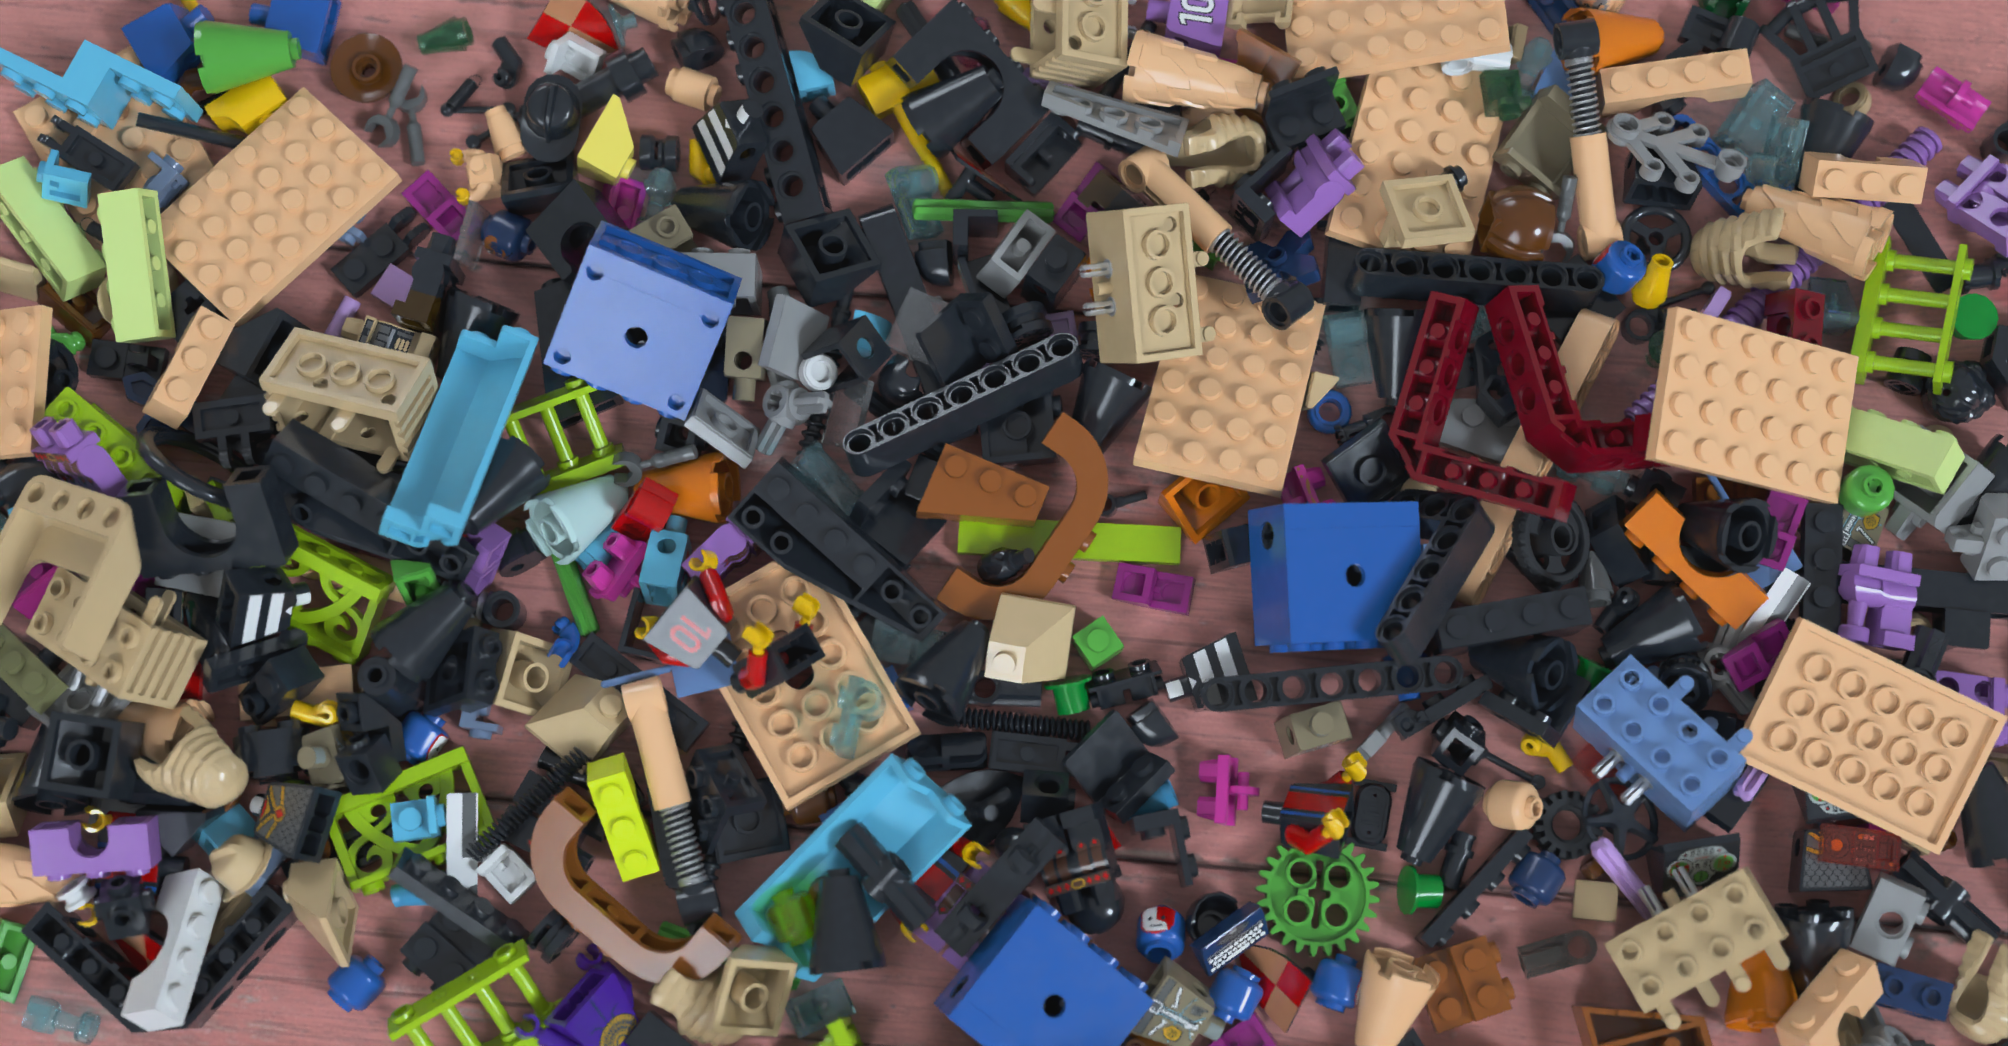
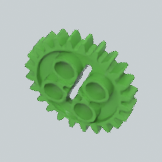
[1255,843,1380,957]

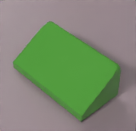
[390,560,441,605]
[0,917,35,1003]

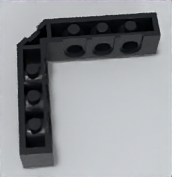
[21,884,298,1033]

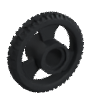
[1511,500,1590,587]

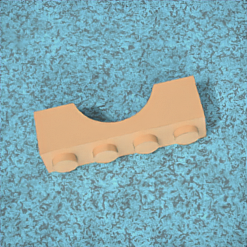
[1595,48,1753,118]

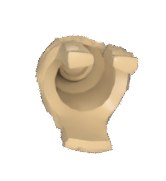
[1165,113,1267,189]
[1690,208,1799,291]
[134,706,249,808]
[1949,929,2008,1044]
[648,965,744,1046]

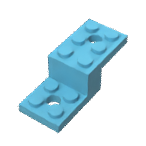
[0,40,204,130]

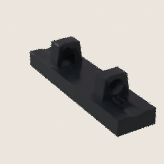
[934,816,1066,957]

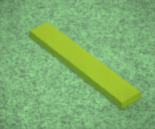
[958,520,1181,565]

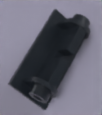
[1085,659,1165,710]

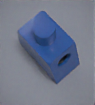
[249,0,342,66]
[121,3,215,84]

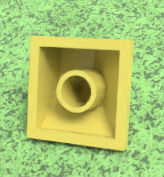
[577,94,637,186]

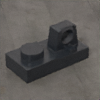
[86,339,170,381]

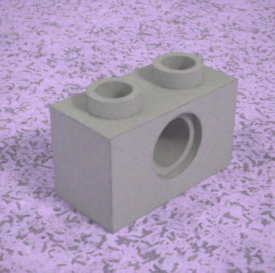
[976,209,1056,299]
[1849,871,1930,966]

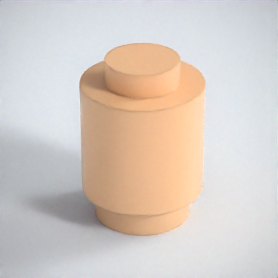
[665,67,722,112]

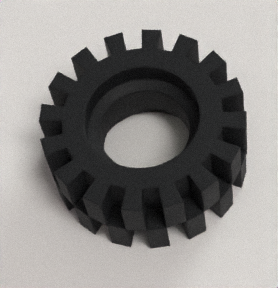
[1532,790,1604,860]

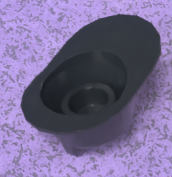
[520,74,583,162]

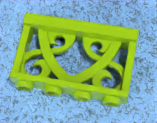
[45,387,192,514]
[250,524,396,665]
[329,746,495,896]

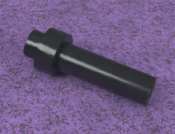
[516,47,659,125]

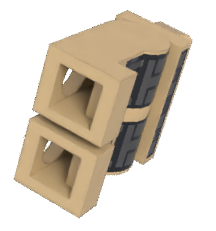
[341,315,441,369]

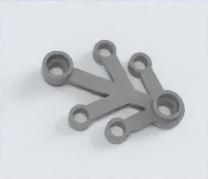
[1605,111,1747,194]

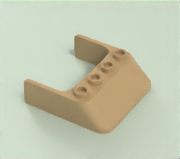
[0,475,141,662]

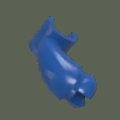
[547,616,580,668]

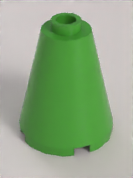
[194,20,302,94]

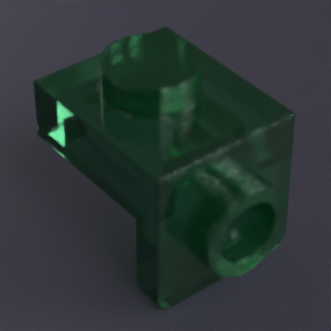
[1479,69,1532,121]

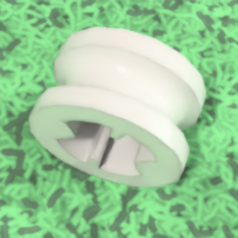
[56,875,97,912]

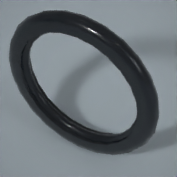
[135,426,250,509]

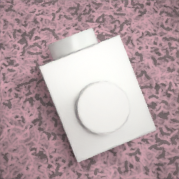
[544,31,606,81]
[476,844,537,905]

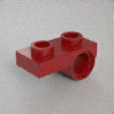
[611,477,679,542]

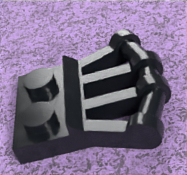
[1759,0,1879,99]

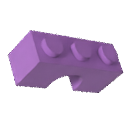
[28,815,162,881]

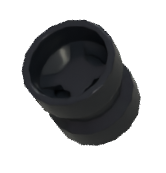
[639,134,680,172]
[1884,347,1933,396]

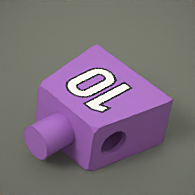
[1146,0,1229,57]

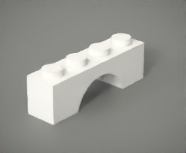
[121,868,225,1032]

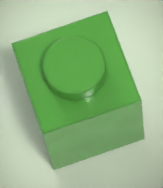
[1071,616,1124,672]

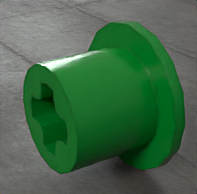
[1953,293,1999,340]
[1576,653,1613,695]
[1044,674,1092,715]
[1397,865,1443,915]

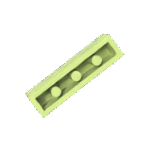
[0,156,107,302]
[97,188,176,343]
[1844,406,1965,495]

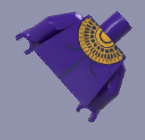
[514,944,638,1046]

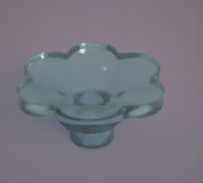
[608,4,638,47]

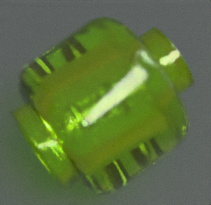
[765,887,816,948]

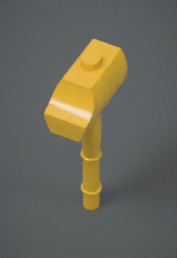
[181,0,288,136]
[857,60,953,199]

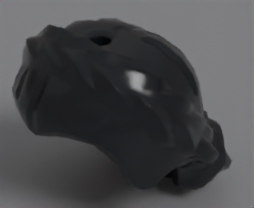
[1920,360,1996,425]

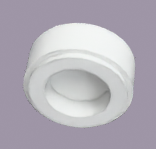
[799,354,838,391]

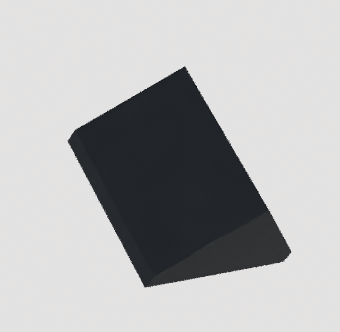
[501,151,579,216]

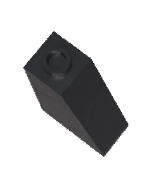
[534,278,624,429]

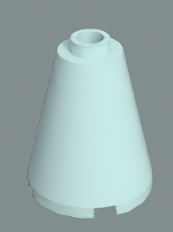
[524,474,629,565]

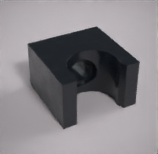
[525,179,630,285]

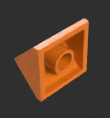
[1158,476,1251,544]

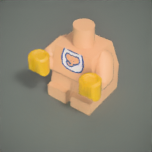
[449,148,503,205]

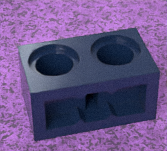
[1874,962,1954,1022]

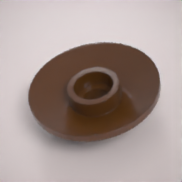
[330,33,403,103]

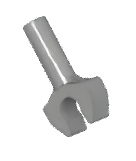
[1355,702,1410,761]

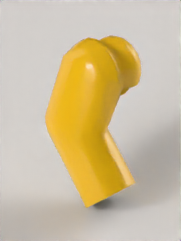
[689,139,716,185]
[290,699,339,728]
[1520,734,1574,774]

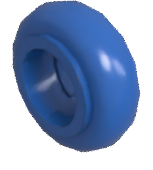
[1307,390,1352,434]

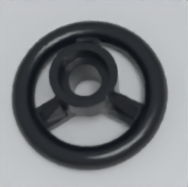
[1621,205,1692,271]

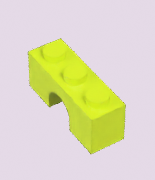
[587,752,660,882]

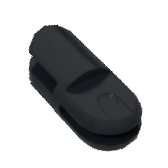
[905,731,988,772]

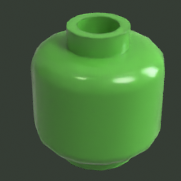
[1839,464,1895,517]

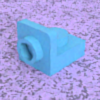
[36,149,92,208]
[390,795,447,843]

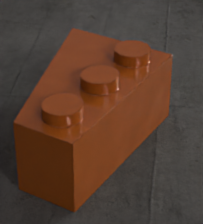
[916,443,1050,528]
[1571,1006,1713,1046]

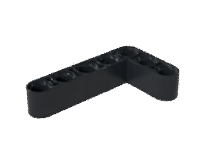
[1375,489,1495,666]

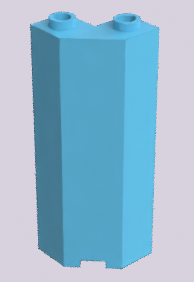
[379,325,539,547]
[734,754,972,983]

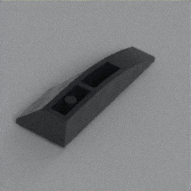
[261,419,480,582]
[727,456,948,642]

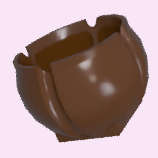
[1476,185,1556,261]

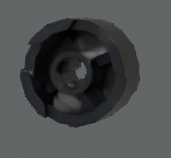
[232,720,311,785]

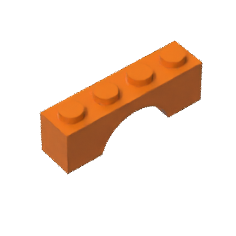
[1623,488,1769,630]

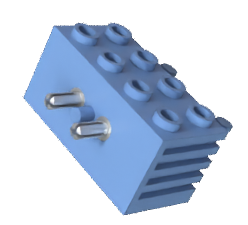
[1573,654,1753,833]

